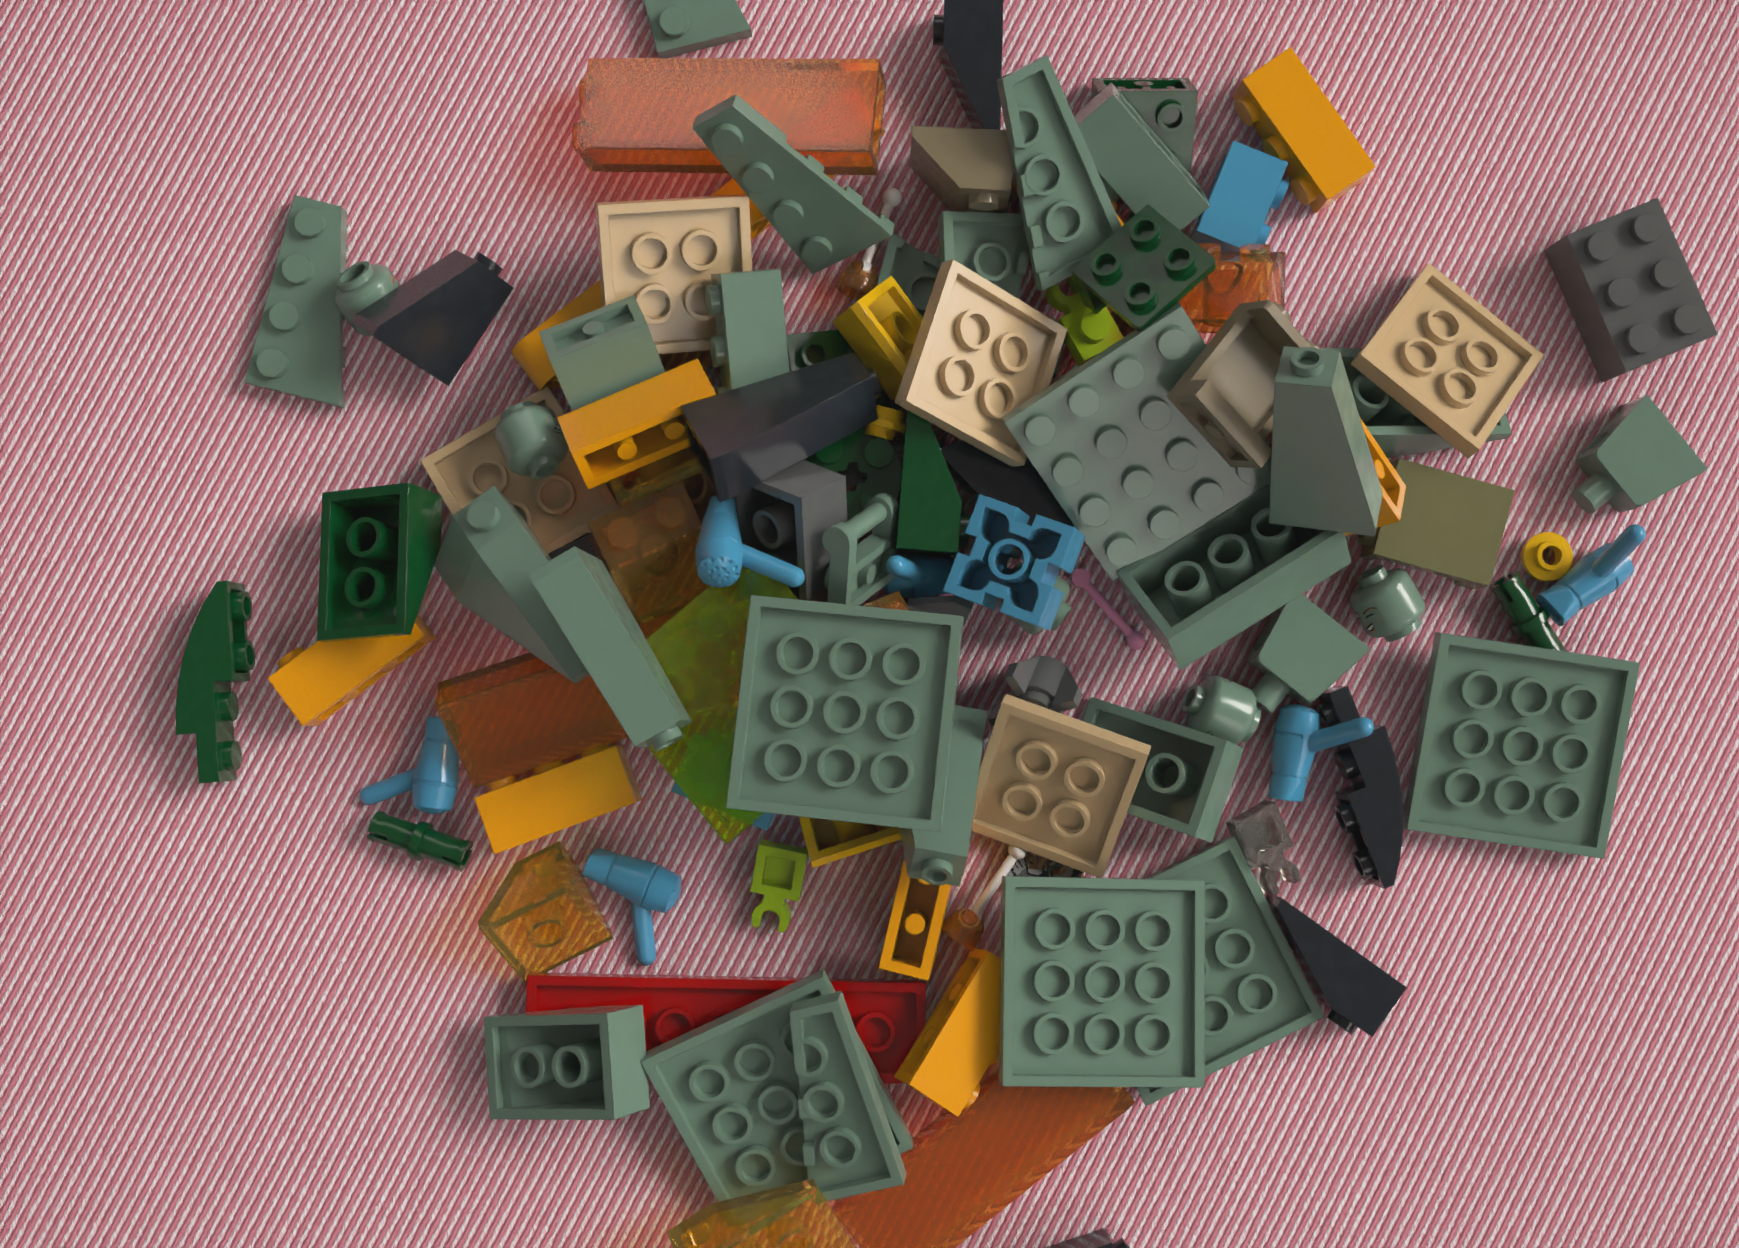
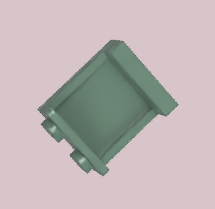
[539,295,665,411]

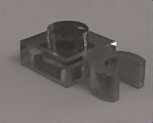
[1226,800,1300,896]

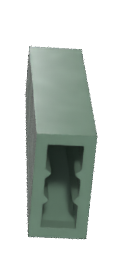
[1269,346,1383,536]
[528,546,692,751]
[899,705,987,887]

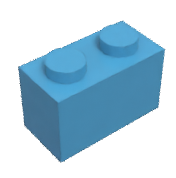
[1190,140,1289,265]

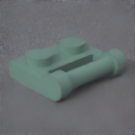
[822,493,899,606]

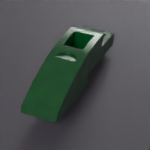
[176,581,255,783]

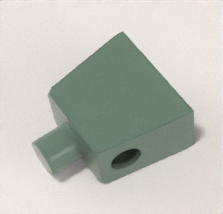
[1572,395,1708,514]
[1247,594,1370,714]

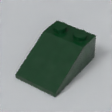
[895,410,970,558]
[317,483,442,642]

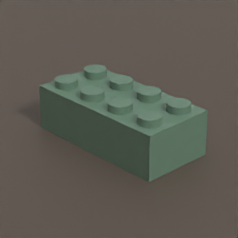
[1116,483,1351,670]

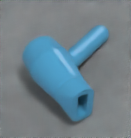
[695,495,805,588]
[1535,524,1646,626]
[883,553,955,598]
[1268,704,1374,802]
[359,716,461,814]
[582,847,681,966]

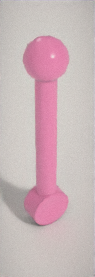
[1071,568,1146,650]

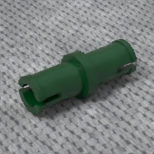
[1489,571,1569,652]
[367,811,473,872]

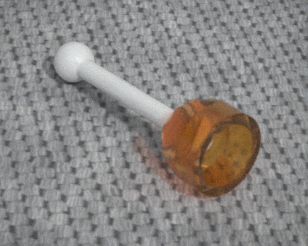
[836,188,902,301]
[942,845,1028,952]

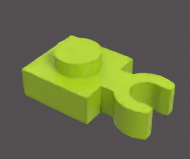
[1046,275,1124,366]
[750,839,809,933]

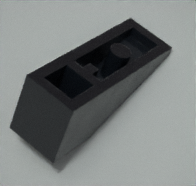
[933,0,1004,130]
[1267,893,1407,1037]

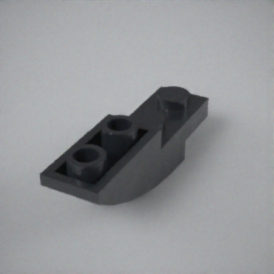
[1316,686,1403,889]

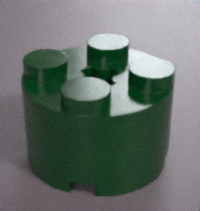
[805,428,902,521]

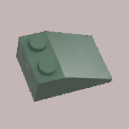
[1083,697,1244,843]
[484,1005,650,1120]

